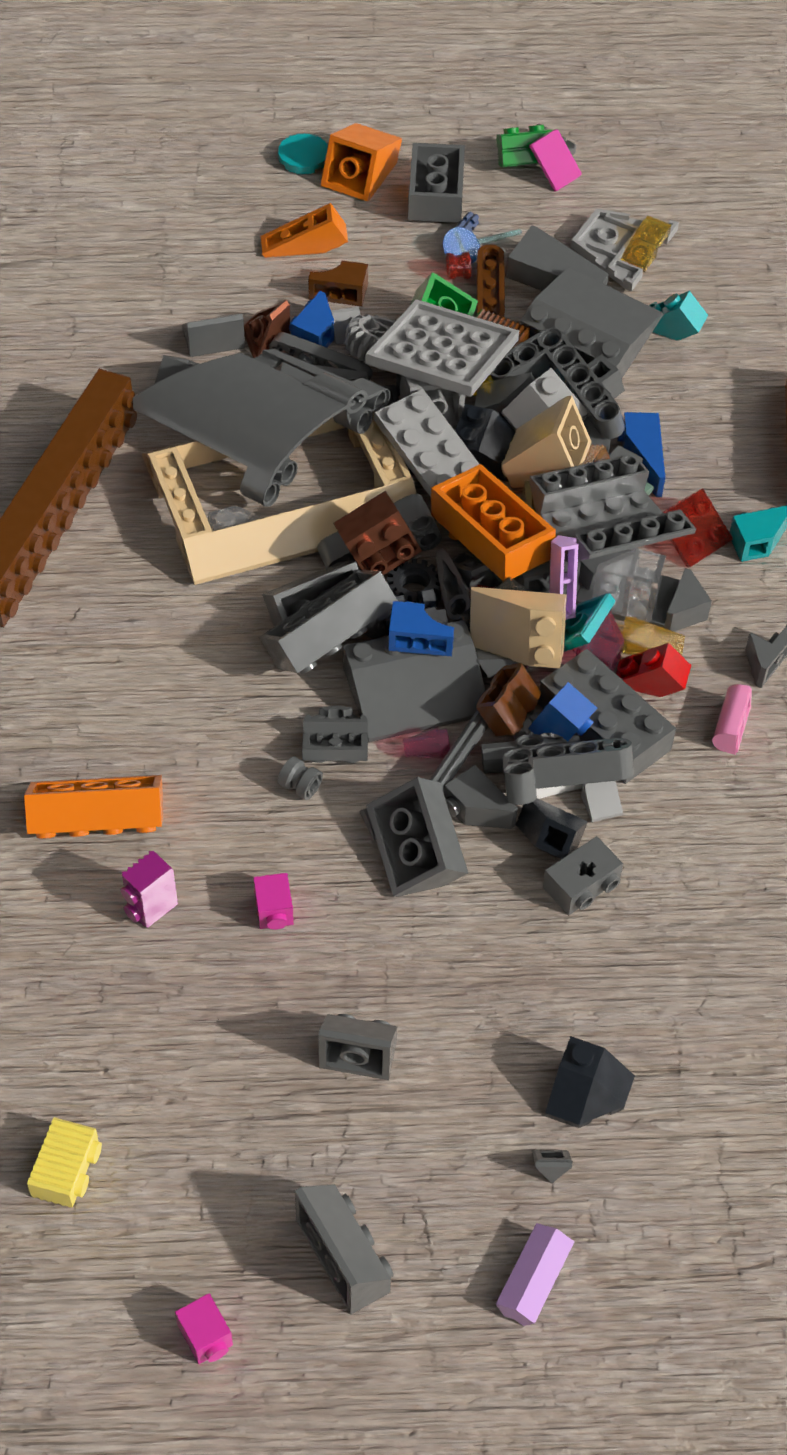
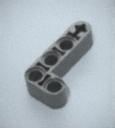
[317,494,442,568]
[503,738,634,805]

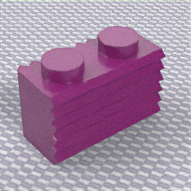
[120,851,178,928]

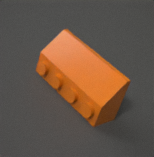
[24,775,163,839]

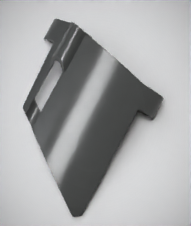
[133,349,390,507]

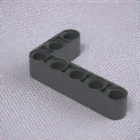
[490,327,625,439]

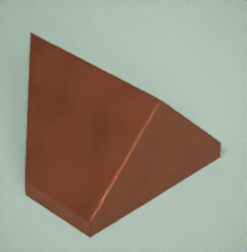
[244,300,291,358]

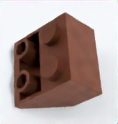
[333,491,422,575]

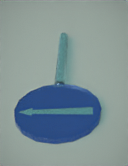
[443,227,522,266]

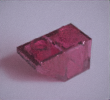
[572,610,624,672]

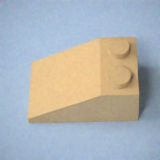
[470,587,567,669]

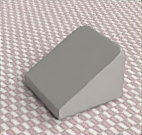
[331,306,360,345]
[581,781,623,822]

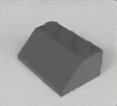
[262,561,358,626]
[366,777,468,897]
[294,1184,394,1314]

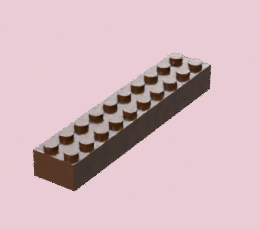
[0,368,137,628]

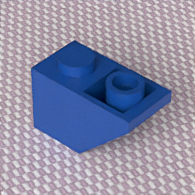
[289,291,334,348]

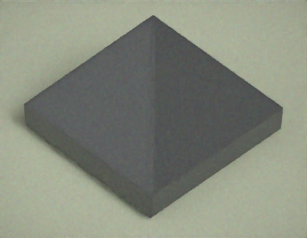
[532,1150,573,1183]

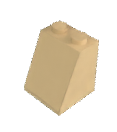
[502,395,592,488]

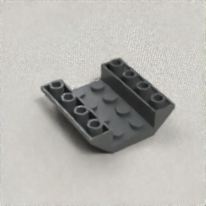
[529,453,696,562]

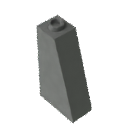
[506,225,610,291]

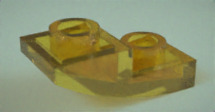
[621,215,671,272]

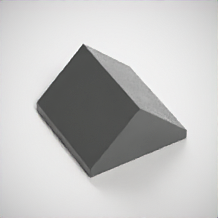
[182,314,245,357]

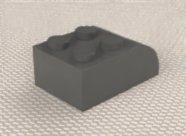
[408,143,465,223]

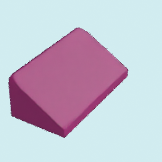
[529,129,582,192]

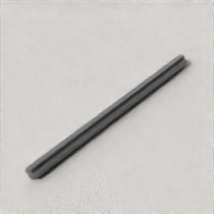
[429,582,581,793]

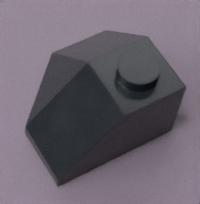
[544,1036,635,1128]

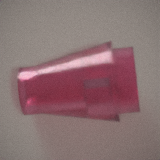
[403,726,451,758]

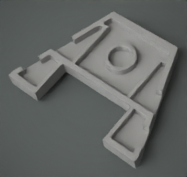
[571,209,679,292]

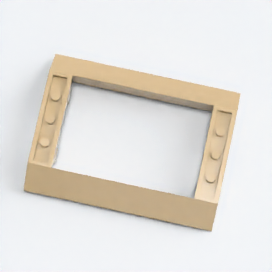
[142,412,416,585]

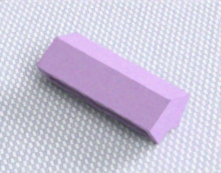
[549,535,578,620]
[496,1223,574,1326]

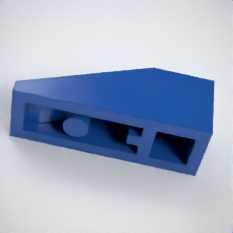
[617,412,666,497]

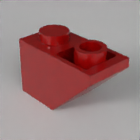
[616,643,691,697]

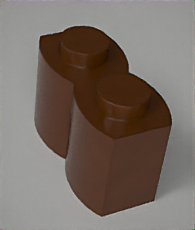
[476,663,541,737]

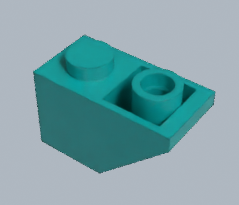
[648,291,708,341]
[729,506,787,562]

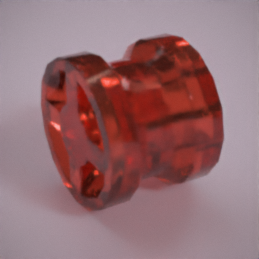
[446,251,471,280]

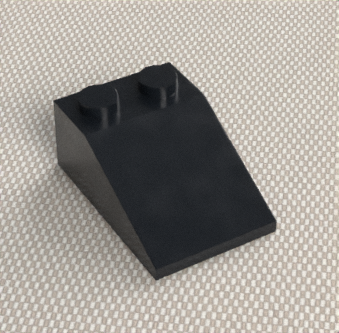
[455,404,516,482]

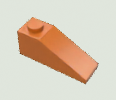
[261,203,348,258]

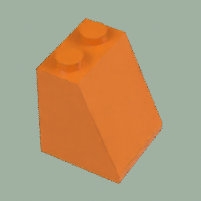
[321,123,402,202]

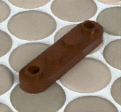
[477,244,505,317]

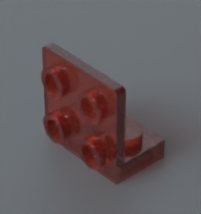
[663,488,733,568]

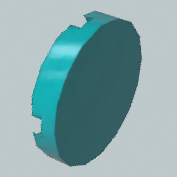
[278,134,328,174]

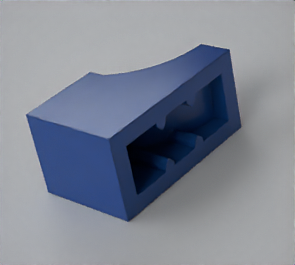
[389,601,454,657]
[528,682,597,742]

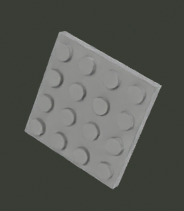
[365,299,519,397]

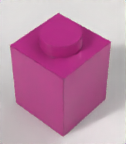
[253,873,294,930]
[175,1293,233,1364]

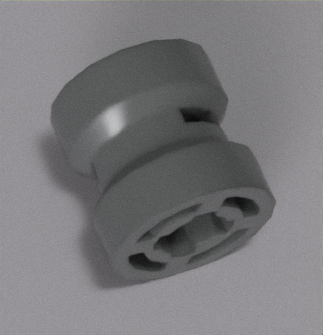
[278,756,323,800]

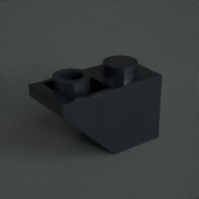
[516,798,588,859]

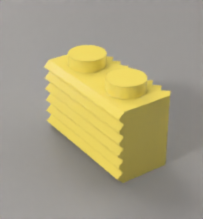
[27,1117,102,1208]

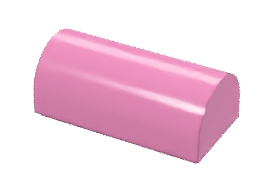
[712,684,752,755]

